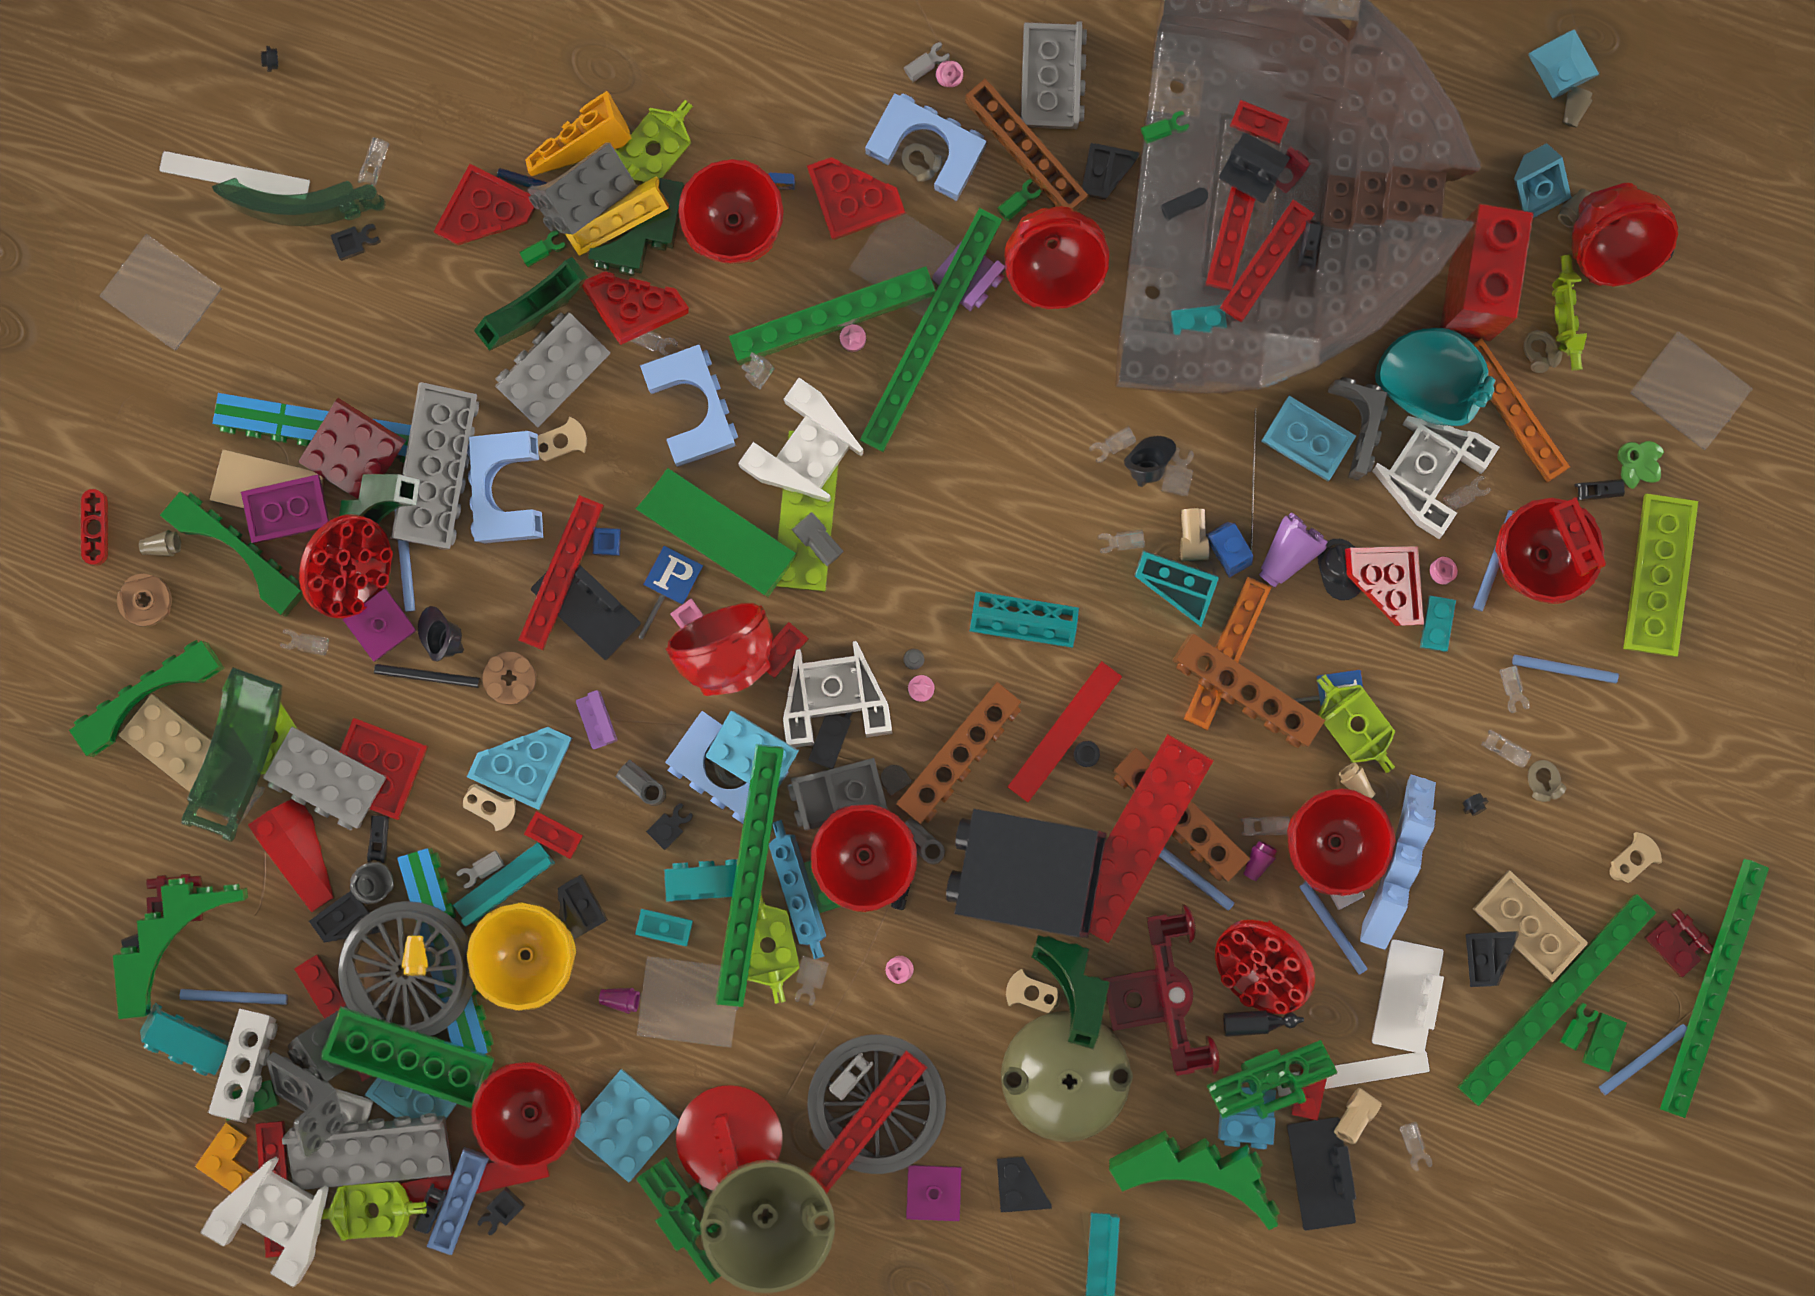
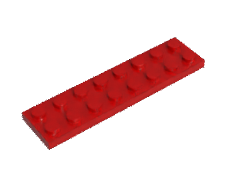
[1089,734,1214,943]

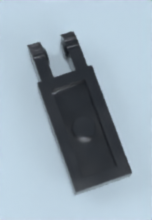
[808,712,853,769]

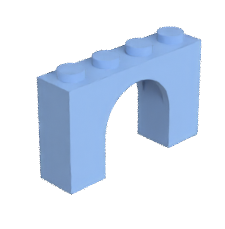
[865,93,987,201]
[640,345,738,467]
[467,431,543,543]
[665,711,789,824]

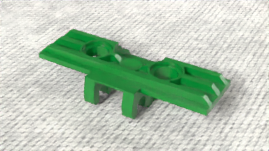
[1207,1040,1338,1119]
[636,1156,721,1284]

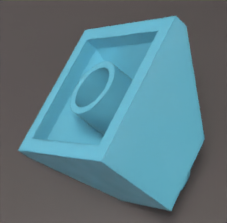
[1528,30,1599,99]
[1514,143,1572,218]

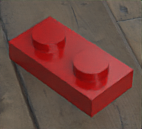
[1230,100,1290,146]
[766,622,809,679]
[524,811,583,859]
[1290,1067,1327,1121]

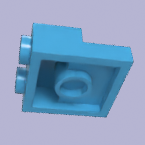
[1218,1086,1276,1149]

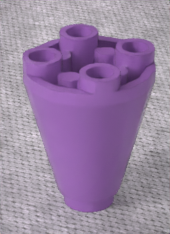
[1259,512,1328,587]

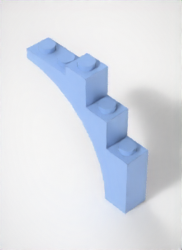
[1360,774,1436,950]

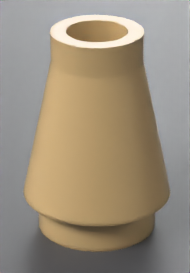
[1339,763,1376,798]

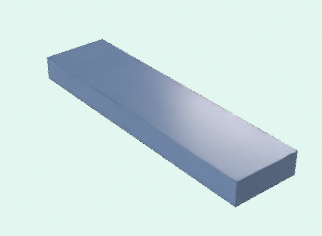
[427,1147,489,1255]

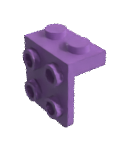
[933,241,1005,312]

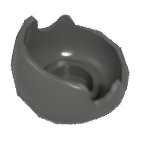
[350,862,393,904]

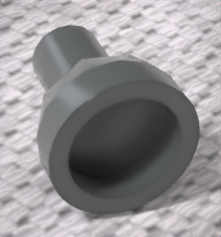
[903,649,924,670]

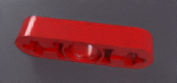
[81,489,108,566]

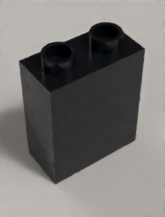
[946,809,1107,938]

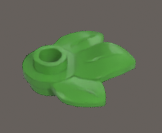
[1618,441,1664,489]

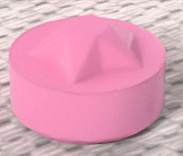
[936,61,963,87]
[840,324,866,352]
[1430,557,1457,585]
[908,675,934,702]
[886,956,914,984]

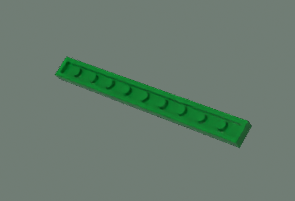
[860,208,1003,452]
[715,744,784,1007]
[1660,859,1769,1118]
[1457,894,1657,1106]

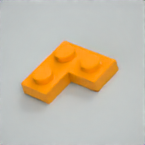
[195,1122,254,1193]

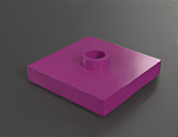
[342,588,417,662]
[906,1165,961,1221]

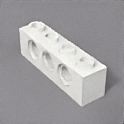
[208,1009,277,1123]

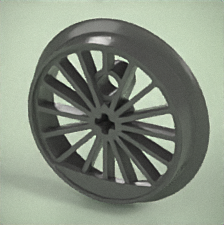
[338,902,475,1036]
[808,1034,946,1174]

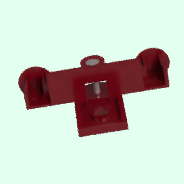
[1103,904,1220,1076]

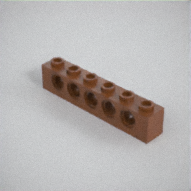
[965,78,1088,211]
[1172,633,1325,749]
[896,682,1021,824]
[1113,748,1250,882]

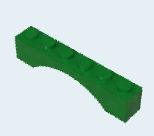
[160,491,304,617]
[69,640,225,757]

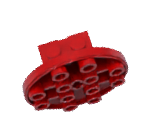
[299,514,393,618]
[1215,920,1315,1014]
[676,1085,783,1190]

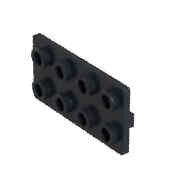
[531,565,641,660]
[1287,1117,1356,1231]

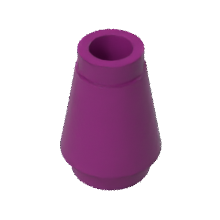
[1243,840,1277,882]
[599,988,640,1014]

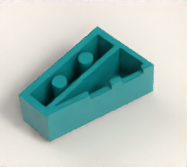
[1134,550,1219,627]
[664,859,738,901]
[140,1003,229,1076]

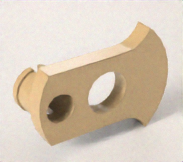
[537,417,587,462]
[463,784,516,831]
[1610,832,1662,883]
[1006,969,1061,1014]

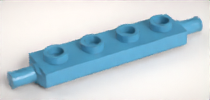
[769,820,826,959]

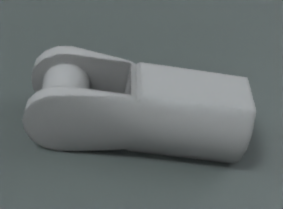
[828,1052,873,1100]

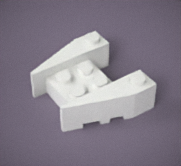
[738,378,863,502]
[1372,416,1500,539]
[783,641,892,748]
[201,1157,329,1287]

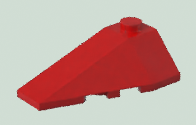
[248,799,335,912]

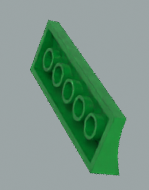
[635,468,797,598]
[321,1006,494,1109]

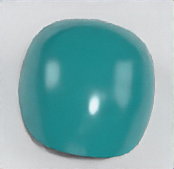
[1375,328,1495,426]

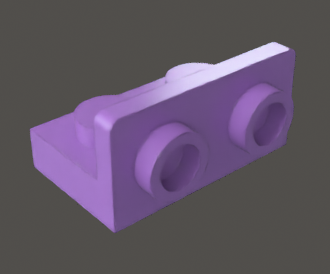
[576,690,618,749]

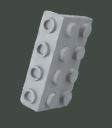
[1021,21,1087,129]
[495,312,610,427]
[263,727,386,830]

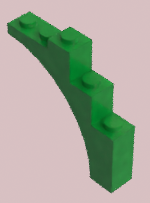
[113,878,248,1019]
[1109,1130,1280,1230]

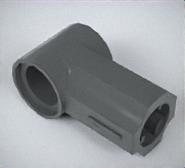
[792,512,844,566]
[615,759,666,806]
[905,817,945,865]

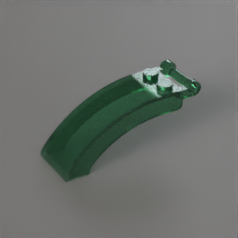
[212,178,386,226]
[181,667,282,842]

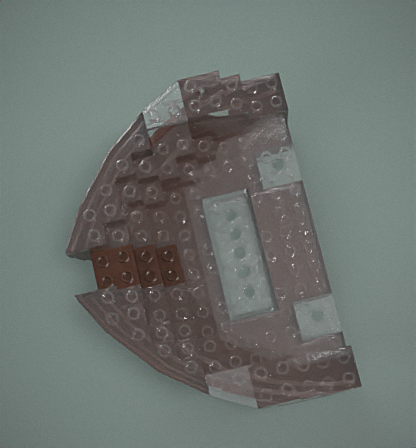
[1115,0,1480,394]

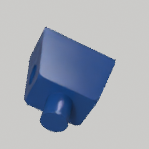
[1206,522,1253,578]

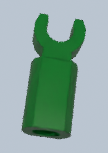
[1141,111,1189,144]
[997,179,1041,222]
[519,230,566,267]
[1560,1003,1598,1051]

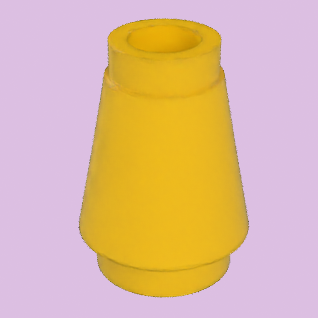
[401,936,428,976]

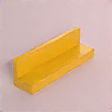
[565,176,669,256]

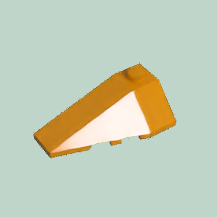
[525,91,632,176]

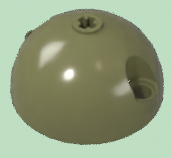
[1001,1011,1133,1142]
[700,1160,835,1293]

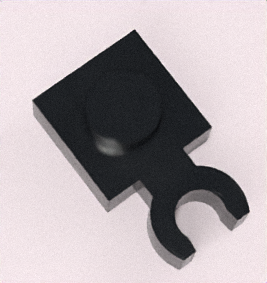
[330,224,381,261]
[646,803,694,850]
[477,1187,525,1235]

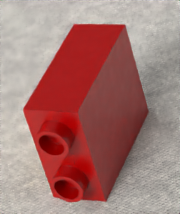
[1440,204,1533,341]

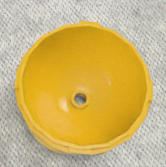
[467,903,576,1011]

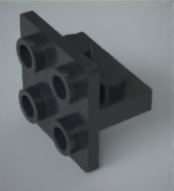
[1219,133,1290,203]

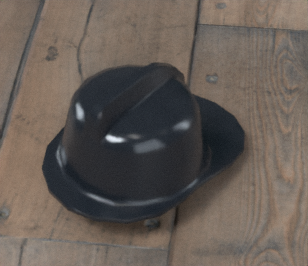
[1124,436,1176,487]
[1317,539,1362,601]
[418,606,464,662]

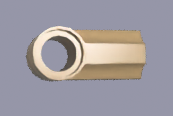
[1180,508,1209,561]
[1334,1088,1382,1145]

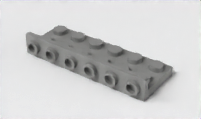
[391,382,479,550]
[282,1113,453,1190]

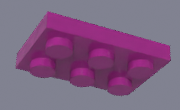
[241,474,330,544]

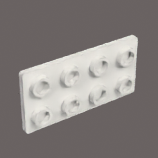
[1372,939,1444,1054]

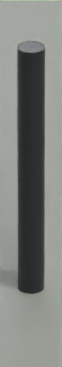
[374,664,480,688]

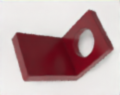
[1275,147,1311,194]

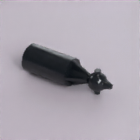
[1223,1010,1304,1037]

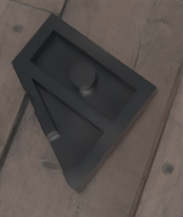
[1082,143,1140,200]
[558,874,608,940]
[309,890,381,943]
[1466,931,1519,987]
[997,1156,1052,1212]

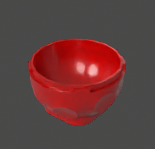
[678,159,784,264]
[1572,183,1679,287]
[1005,206,1110,309]
[1495,497,1605,604]
[665,603,773,696]
[1287,789,1396,896]
[811,805,917,912]
[472,1062,581,1170]

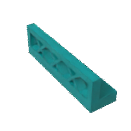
[970,591,1079,648]
[453,842,555,927]
[1086,1212,1120,1296]

